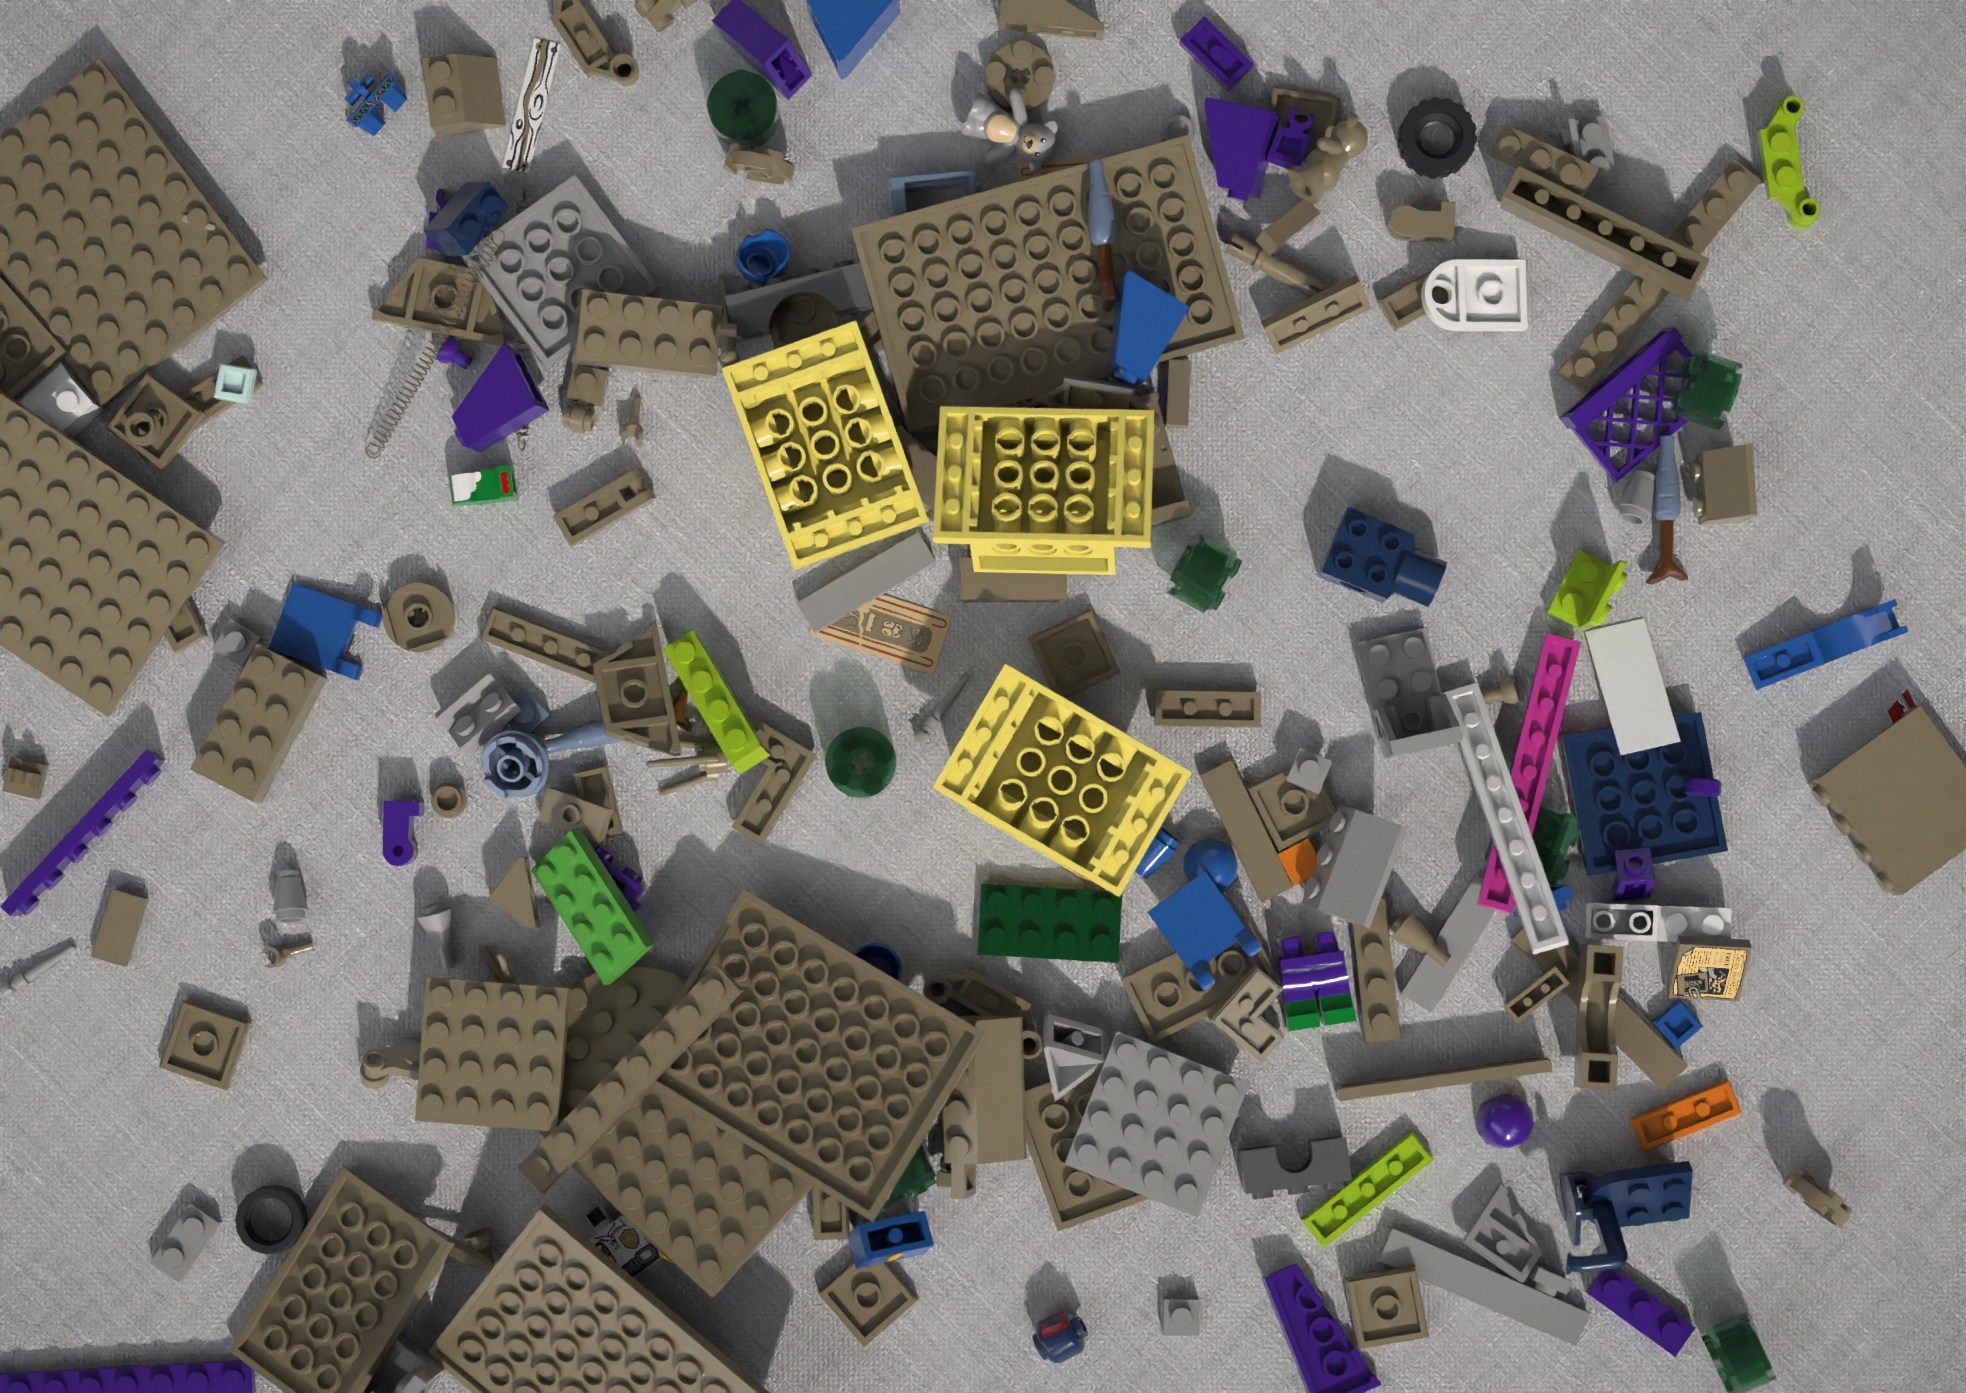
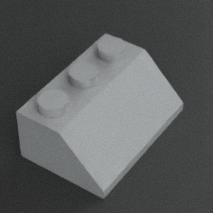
[1301,805,1408,928]

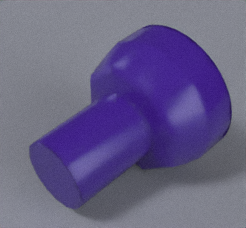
[435,335,473,370]

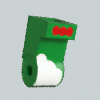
[449,465,518,506]

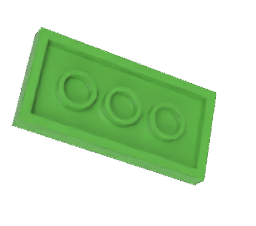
[531,828,655,985]

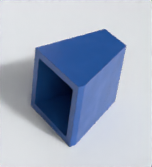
[807,0,901,80]
[1108,270,1190,385]

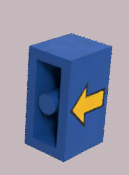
[847,1211,934,1269]

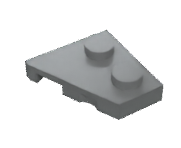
[1461,1184,1542,1283]

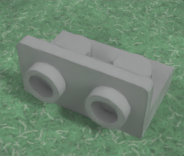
[1559,115,1619,190]
[435,671,522,756]

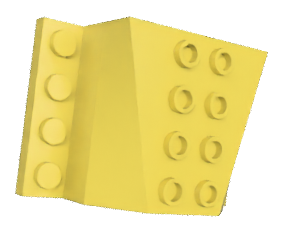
[721,320,929,571]
[933,406,1155,575]
[932,664,1192,897]

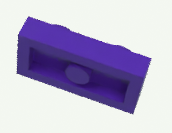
[1179,17,1254,92]

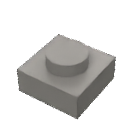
[212,619,263,667]
[1285,748,1333,795]
[1528,1265,1572,1297]
[1163,1298,1199,1336]

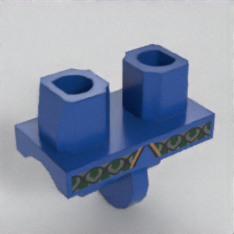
[345,73,408,136]

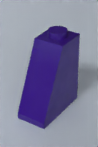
[712,0,812,100]
[1204,97,1280,202]
[452,345,550,452]

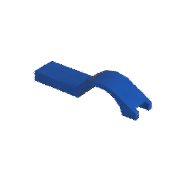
[1743,599,1909,690]

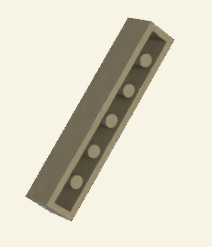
[1501,166,1710,301]

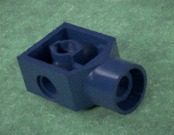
[1318,507,1447,607]

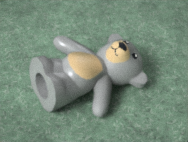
[961,89,1058,172]

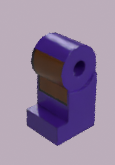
[382,801,425,866]

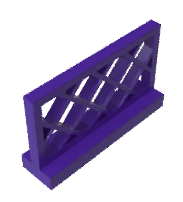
[1559,327,1722,482]

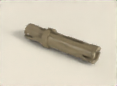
[1225,232,1327,297]

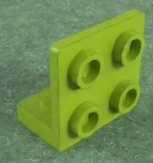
[1546,549,1628,632]

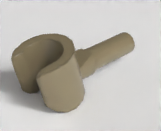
[621,397,643,448]
[261,941,314,968]

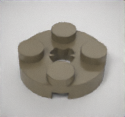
[986,40,1055,112]
[723,144,795,185]
[383,582,455,653]
[1782,1167,1852,1229]

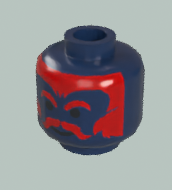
[1032,1310,1088,1364]

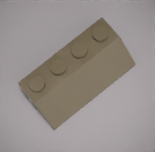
[943,1015,1026,1164]

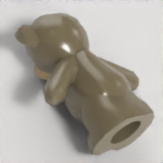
[1287,113,1368,204]

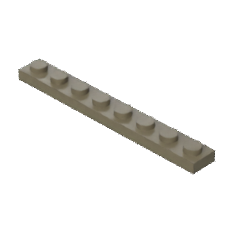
[1557,159,1761,395]
[517,965,744,1194]

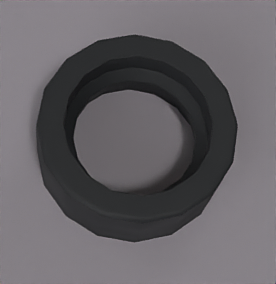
[235,1185,308,1255]

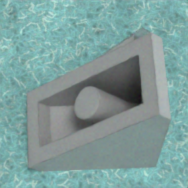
[1044,1013,1108,1101]

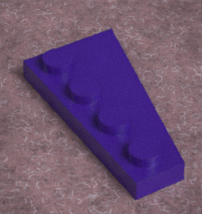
[1261,1264,1382,1393]

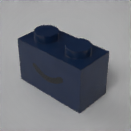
[423,181,509,256]

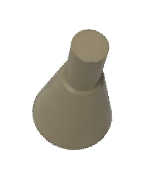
[1390,911,1451,966]

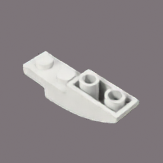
[1586,903,1732,942]

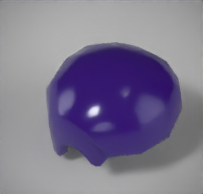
[1475,1093,1534,1149]

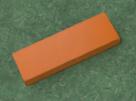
[1628,1079,1742,1152]

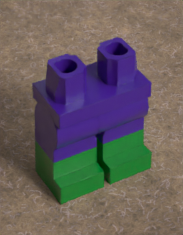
[1277,931,1357,1031]

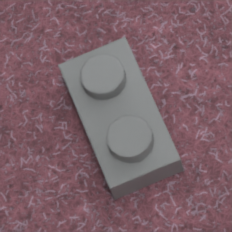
[150,1202,222,1283]

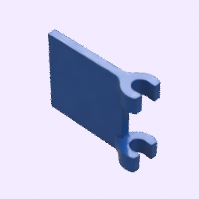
[269,583,383,681]
[1147,871,1262,991]

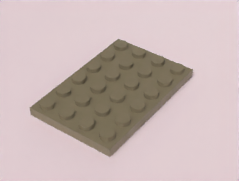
[229,1167,455,1393]

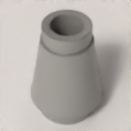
[1617,470,1656,525]
[272,870,308,923]

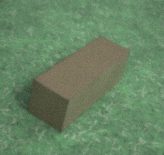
[1256,200,1321,256]
[1165,359,1191,429]
[1503,962,1570,1024]

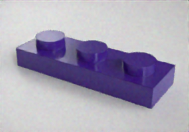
[1586,1269,1695,1357]

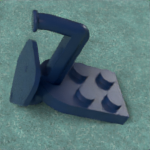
[1559,1161,1693,1275]

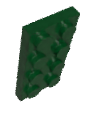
[977,884,1123,963]

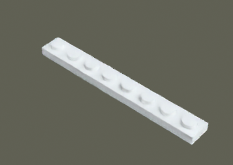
[1444,683,1568,955]

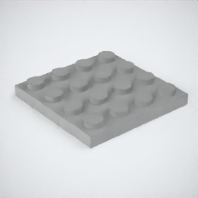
[462,175,659,370]
[1064,1031,1249,1217]

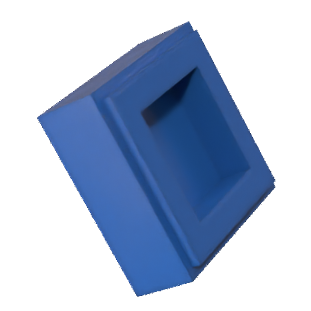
[1651,999,1703,1049]

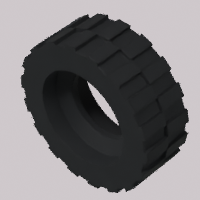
[1397,97,1477,179]

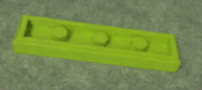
[1301,1131,1434,1248]

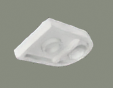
[1421,259,1528,331]

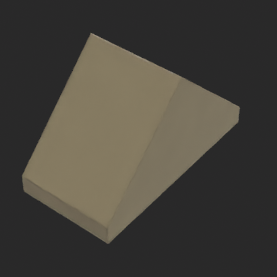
[488,857,540,929]

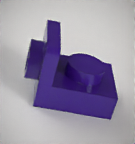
[1612,848,1655,901]

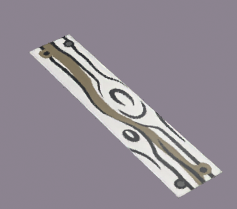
[502,38,561,173]

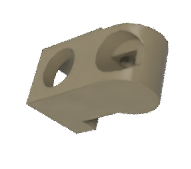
[1387,202,1455,243]

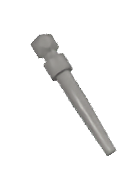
[914,673,970,743]
[0,944,76,997]

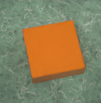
[1278,838,1317,886]

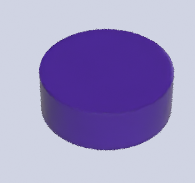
[1685,777,1722,797]

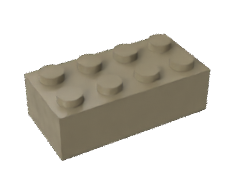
[572,289,723,379]
[190,644,327,803]

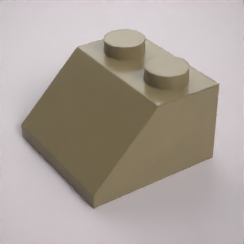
[422,54,506,137]
[1690,444,1757,525]

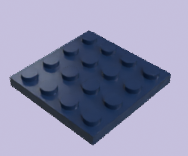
[1560,712,1728,876]

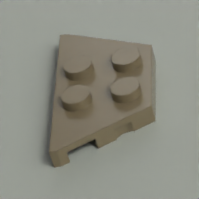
[372,257,506,347]
[592,624,682,756]

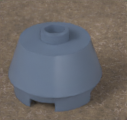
[481,731,549,798]

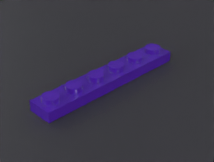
[0,750,165,916]

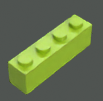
[663,630,771,774]

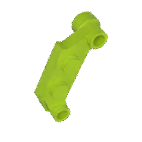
[1757,96,1820,230]

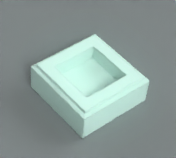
[214,363,257,405]

